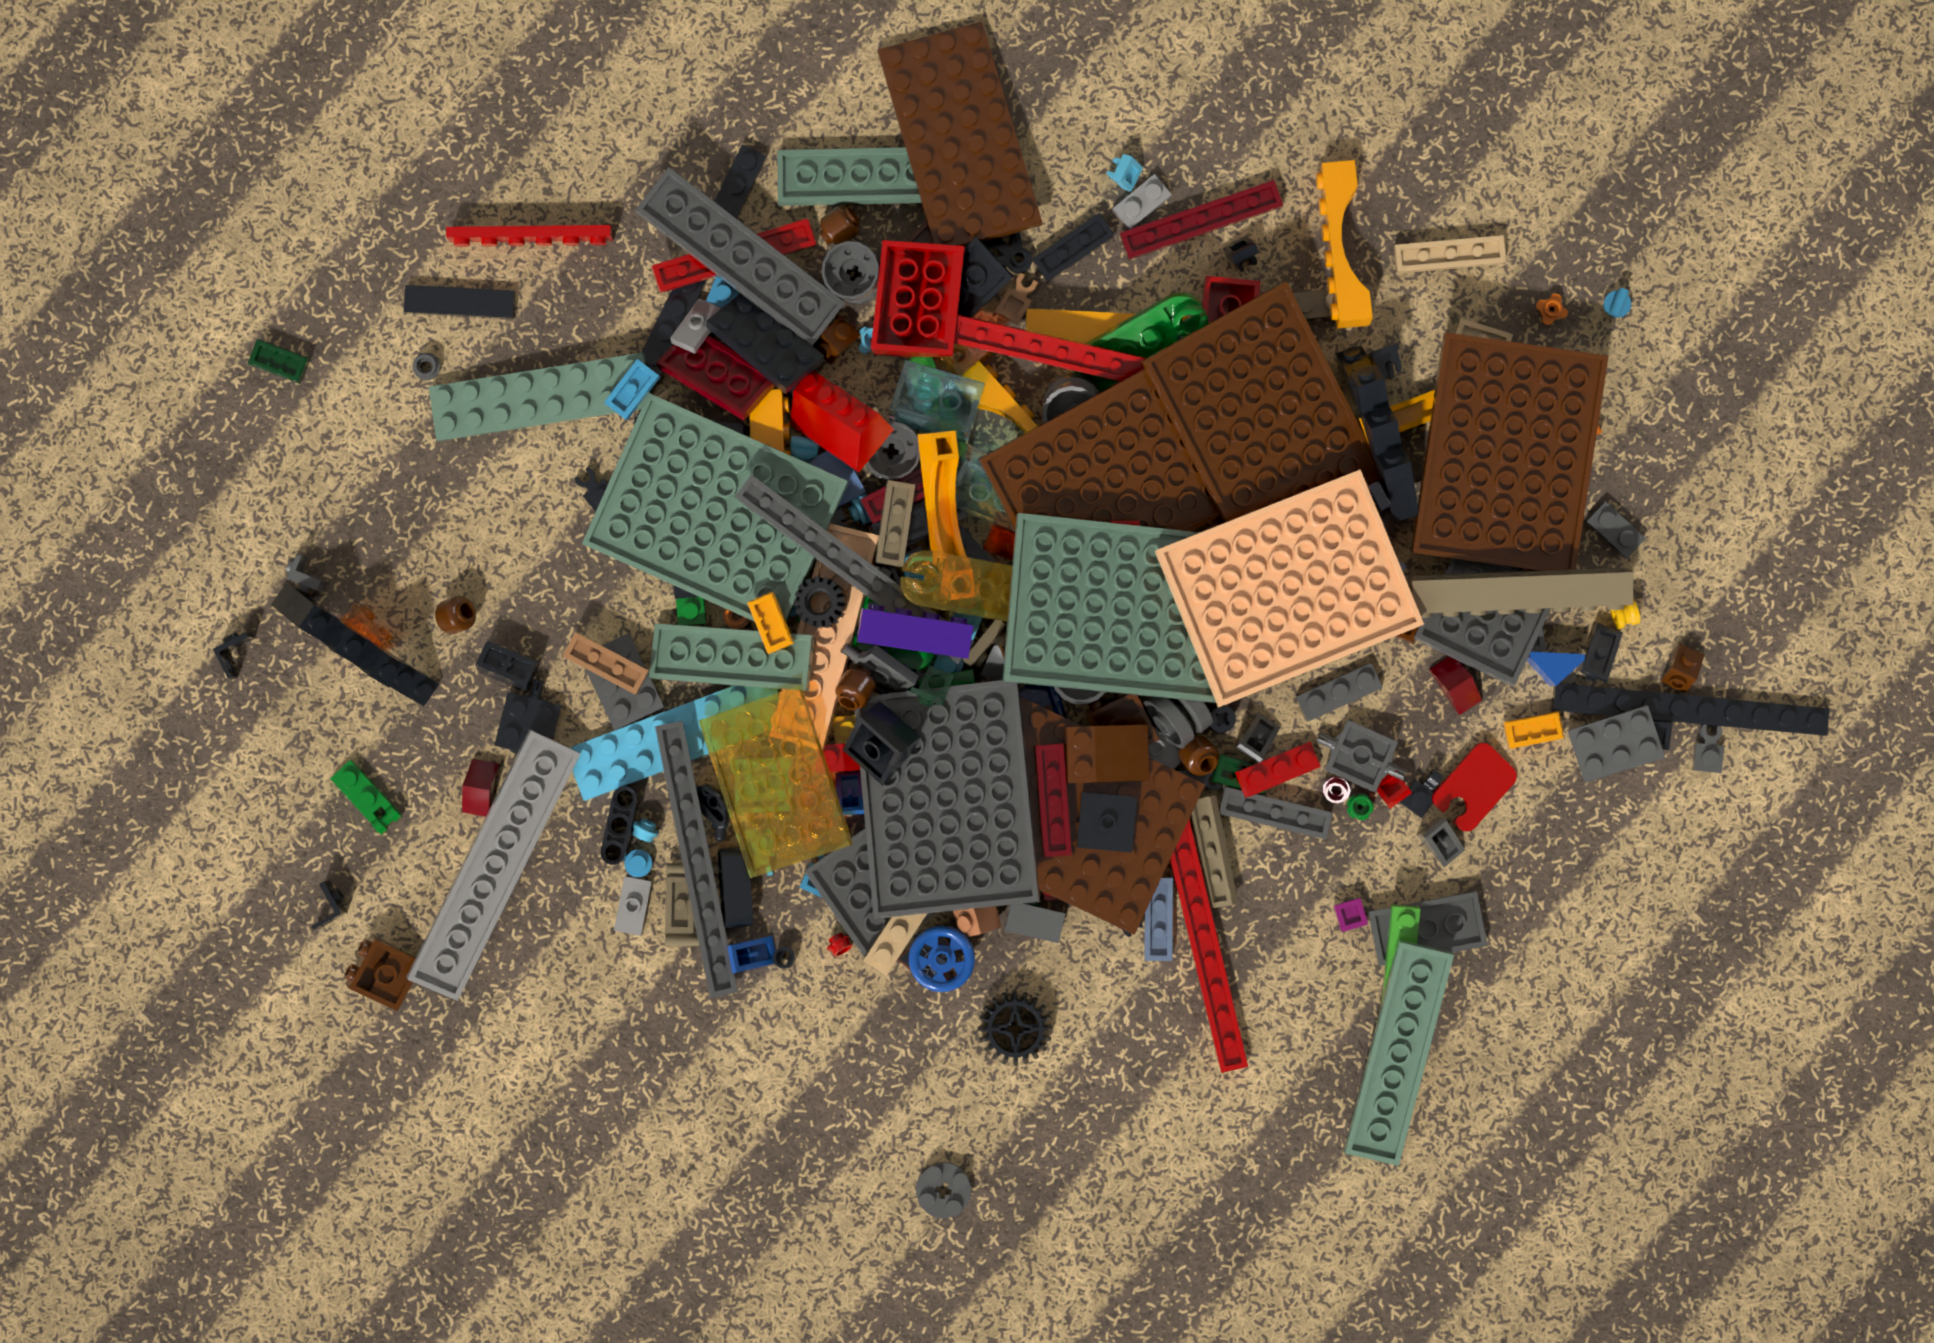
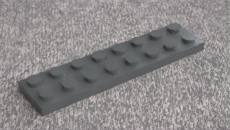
[635,167,845,346]

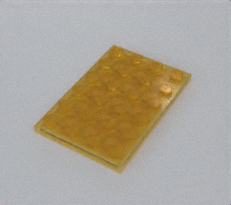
[699,686,853,878]

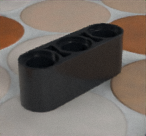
[601,786,640,865]
[718,846,753,928]

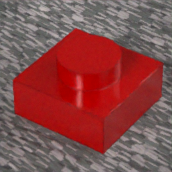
[1377,771,1412,809]

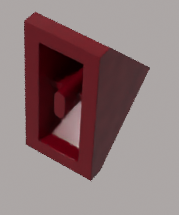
[1429,657,1482,715]
[462,758,500,817]

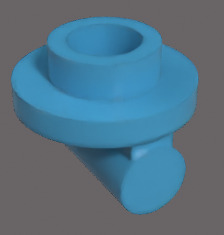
[1603,288,1631,318]

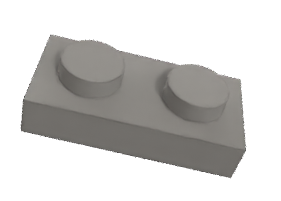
[1112,174,1172,230]

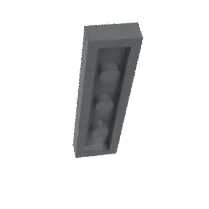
[1219,787,1332,839]

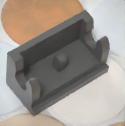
[1004,903,1065,943]

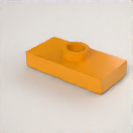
[747,592,795,654]
[1503,711,1564,749]

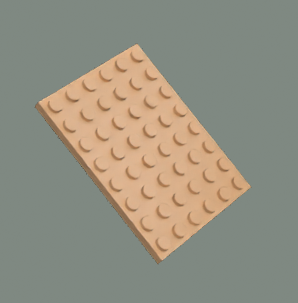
[1155,470,1424,707]

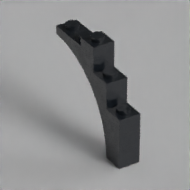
[1335,345,1419,523]
[271,582,439,706]

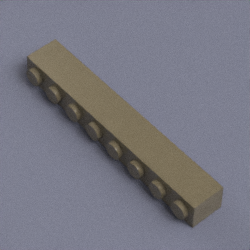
[1407,567,1634,618]

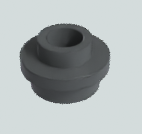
[413,353,440,380]

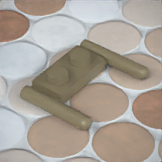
[665,863,719,946]

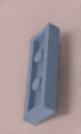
[1144,878,1173,961]

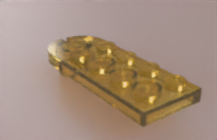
[900,550,1012,622]

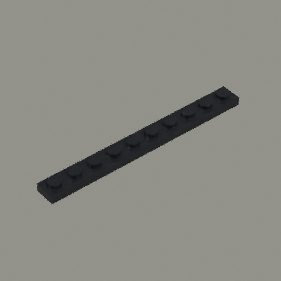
[641,145,767,395]
[1552,683,1830,736]

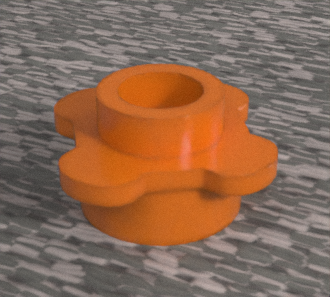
[1536,293,1568,325]

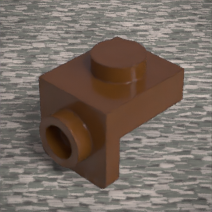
[813,316,860,365]
[1661,643,1705,692]

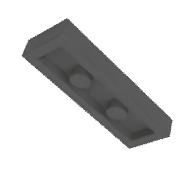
[1296,663,1383,722]

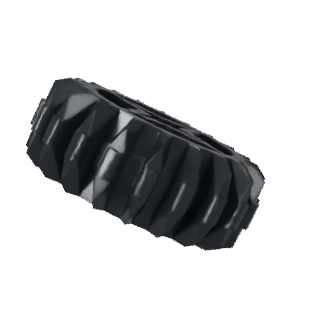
[978,990,1053,1066]

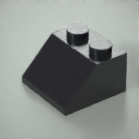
[842,701,921,786]

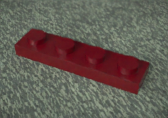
[1035,744,1072,857]

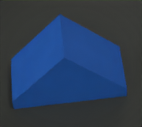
[1527,652,1585,687]
[836,771,864,816]
[727,936,775,973]

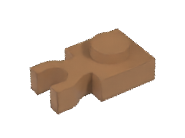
[995,273,1038,326]

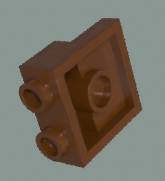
[1085,692,1159,745]
[344,935,416,1011]

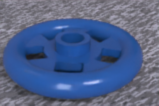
[909,925,975,992]

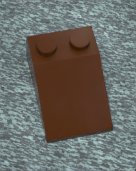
[1064,725,1149,783]

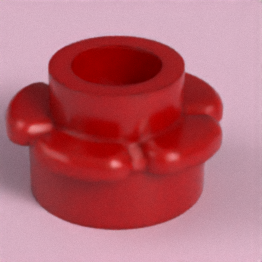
[827,932,853,957]

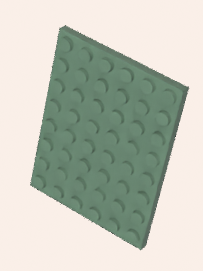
[582,393,849,622]
[1003,513,1216,703]

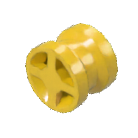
[1610,599,1640,630]

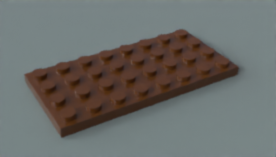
[877,21,1042,247]

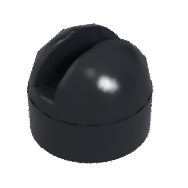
[773,946,796,969]

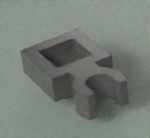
[1692,724,1724,773]

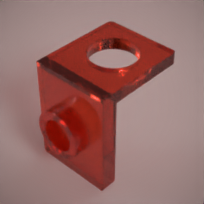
[983,524,1015,561]

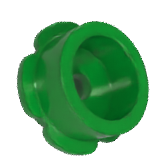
[1347,793,1374,821]

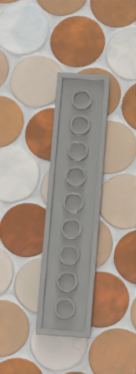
[406,729,580,1001]

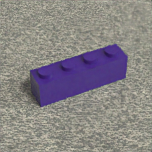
[856,604,974,659]

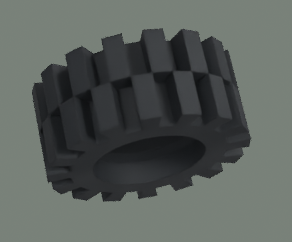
[794,576,847,628]

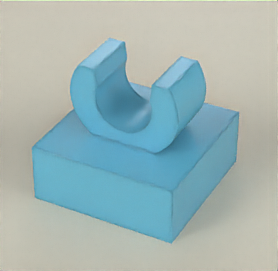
[1106,154,1143,192]

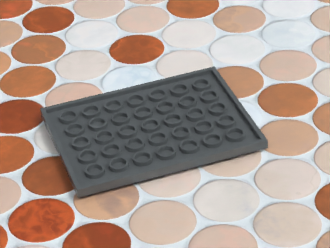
[855,680,1040,919]

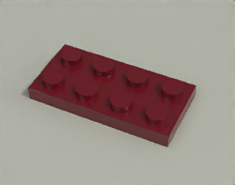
[657,336,775,420]

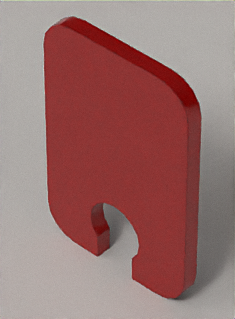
[1432,743,1517,832]

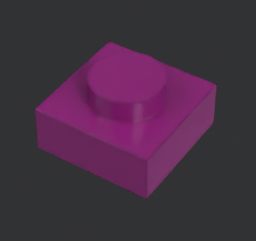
[1333,898,1368,932]

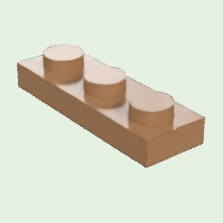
[563,632,649,695]

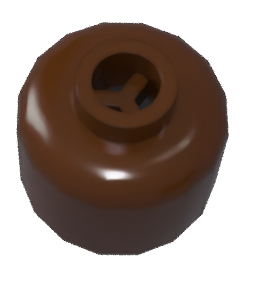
[819,206,861,245]
[435,596,476,634]
[835,668,876,710]
[1178,735,1219,776]

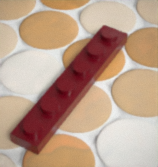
[1119,180,1283,261]

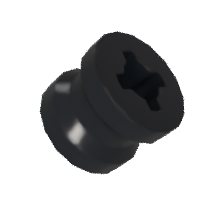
[1209,706,1236,734]

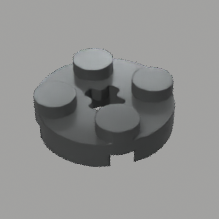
[916,1162,971,1219]

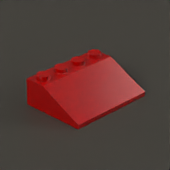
[871,240,965,357]

